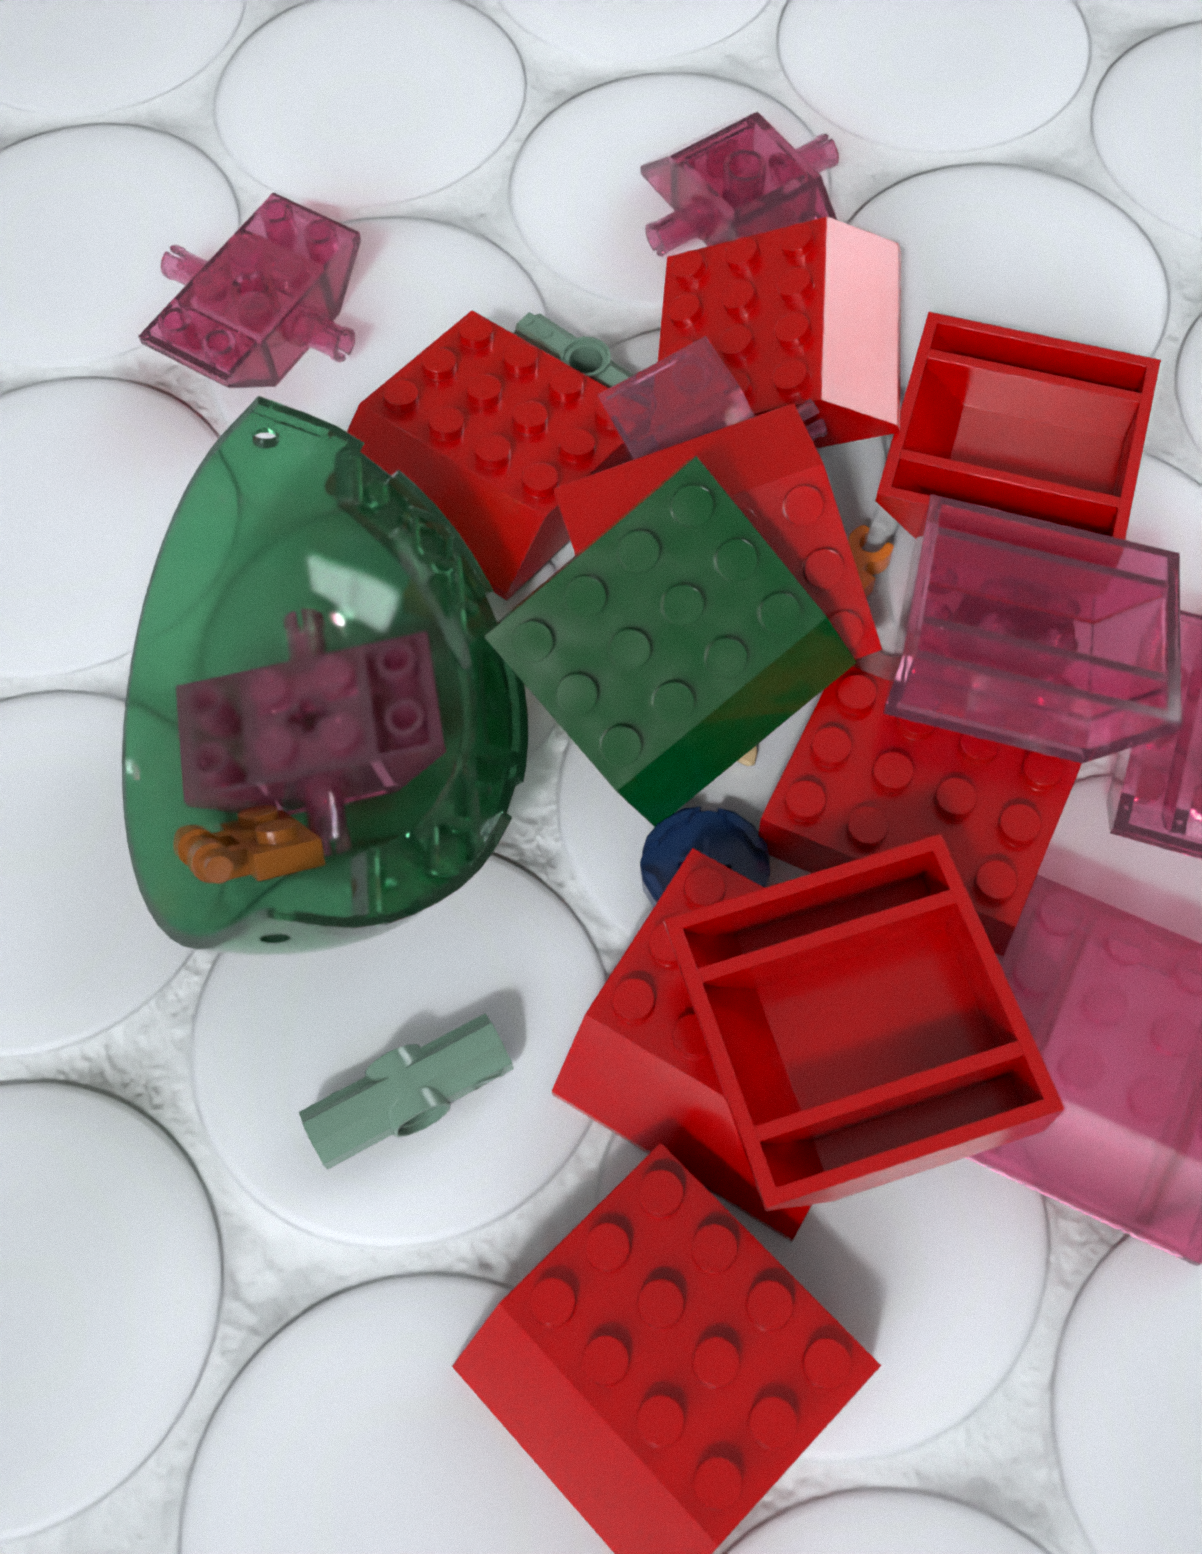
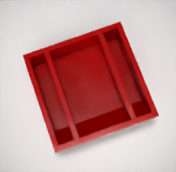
[651,216,901,450]
[325,310,653,601]
[875,311,1161,590]
[553,403,883,659]
[758,652,1089,955]
[664,834,1065,1211]
[551,848,813,1242]
[452,1143,882,1554]

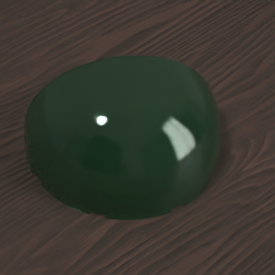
[122,395,528,956]

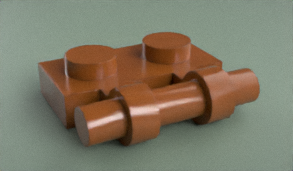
[173,805,326,884]

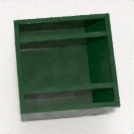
[484,456,857,827]

